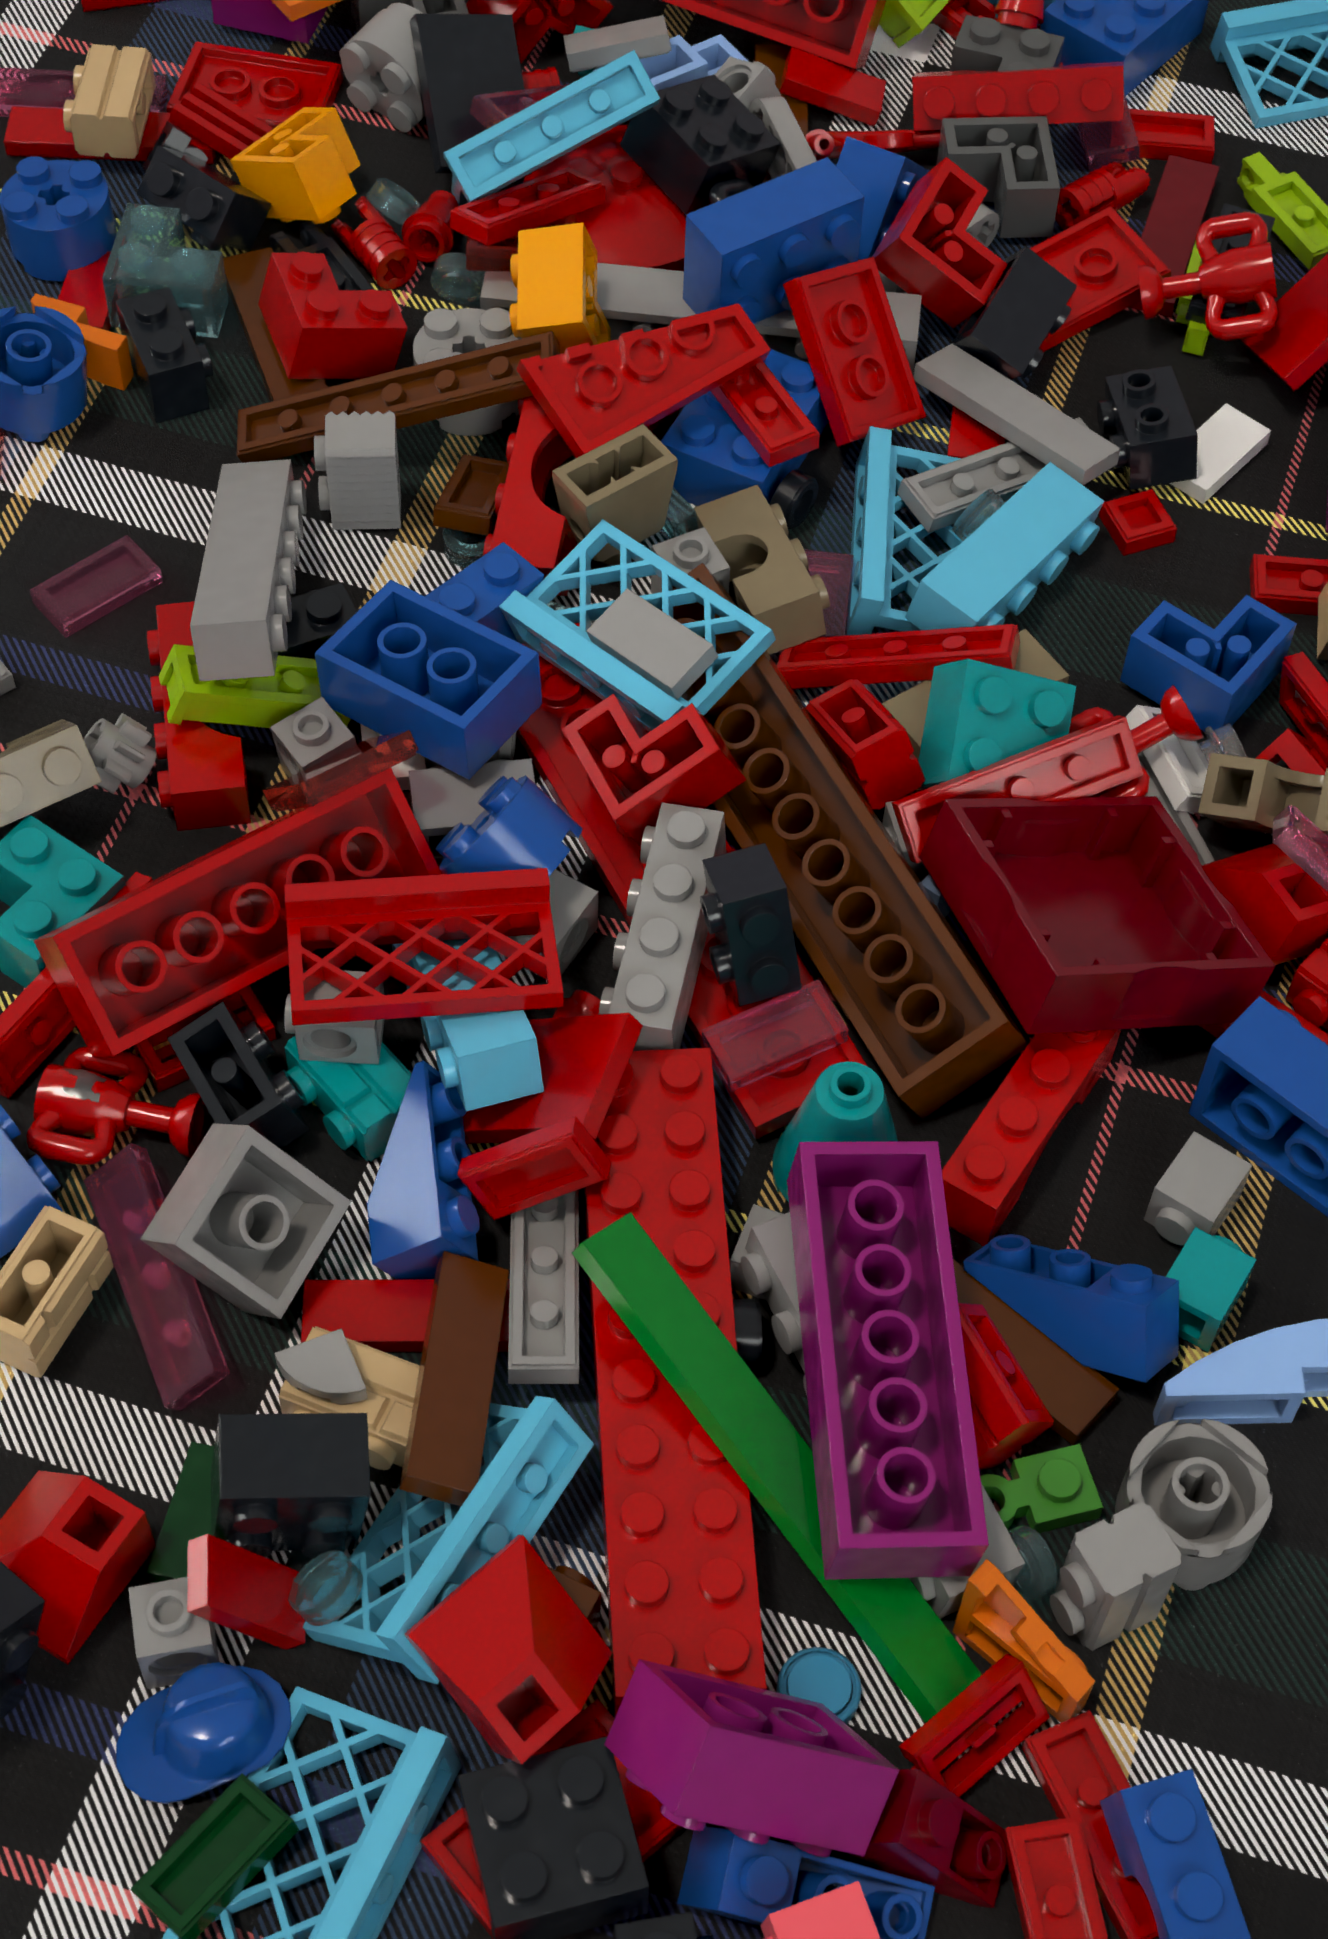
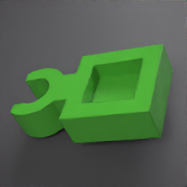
[980,1444,1103,1535]

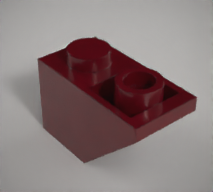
[845,1769,1007,1907]

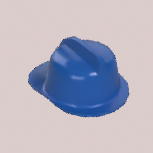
[116,1662,291,1804]

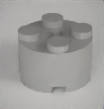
[339,2,425,133]
[413,308,522,436]
[1115,1419,1272,1591]

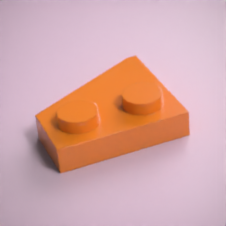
[952,1559,1095,1723]

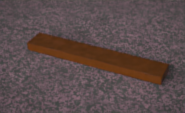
[237,331,560,463]

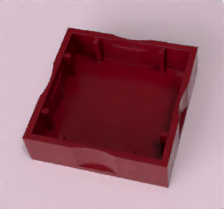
[920,796,1276,1034]

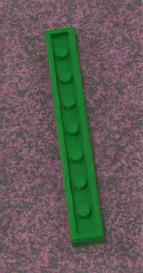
[572,1212,982,1723]

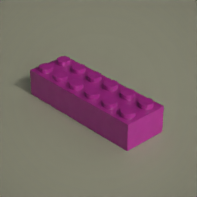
[787,1141,989,1580]

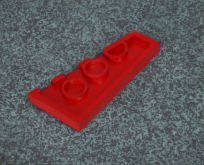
[516,303,771,458]

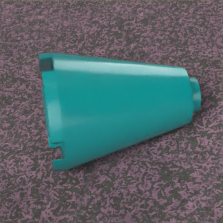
[773,1062,899,1202]

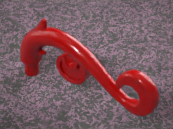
[805,129,941,161]

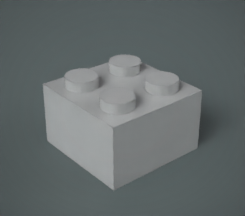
[140,1123,352,1319]

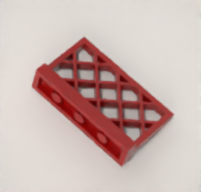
[284,868,564,1026]

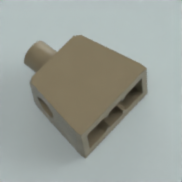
[552,424,678,565]

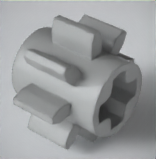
[84,713,157,794]

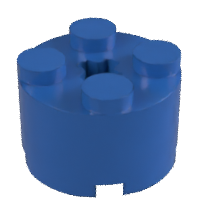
[0,156,119,281]
[0,306,87,442]
[435,775,582,876]

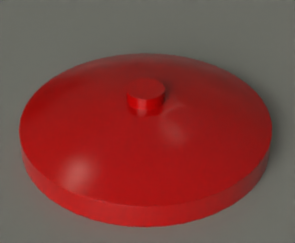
[523,125,686,271]

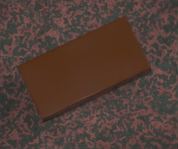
[433,454,509,536]

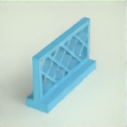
[1210,0,1328,129]
[444,50,660,206]
[846,426,994,635]
[499,519,776,732]
[303,1396,594,1684]
[162,1686,462,1939]

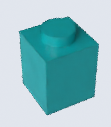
[1166,1227,1257,1352]

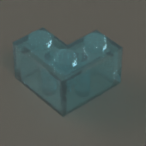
[102,203,229,338]

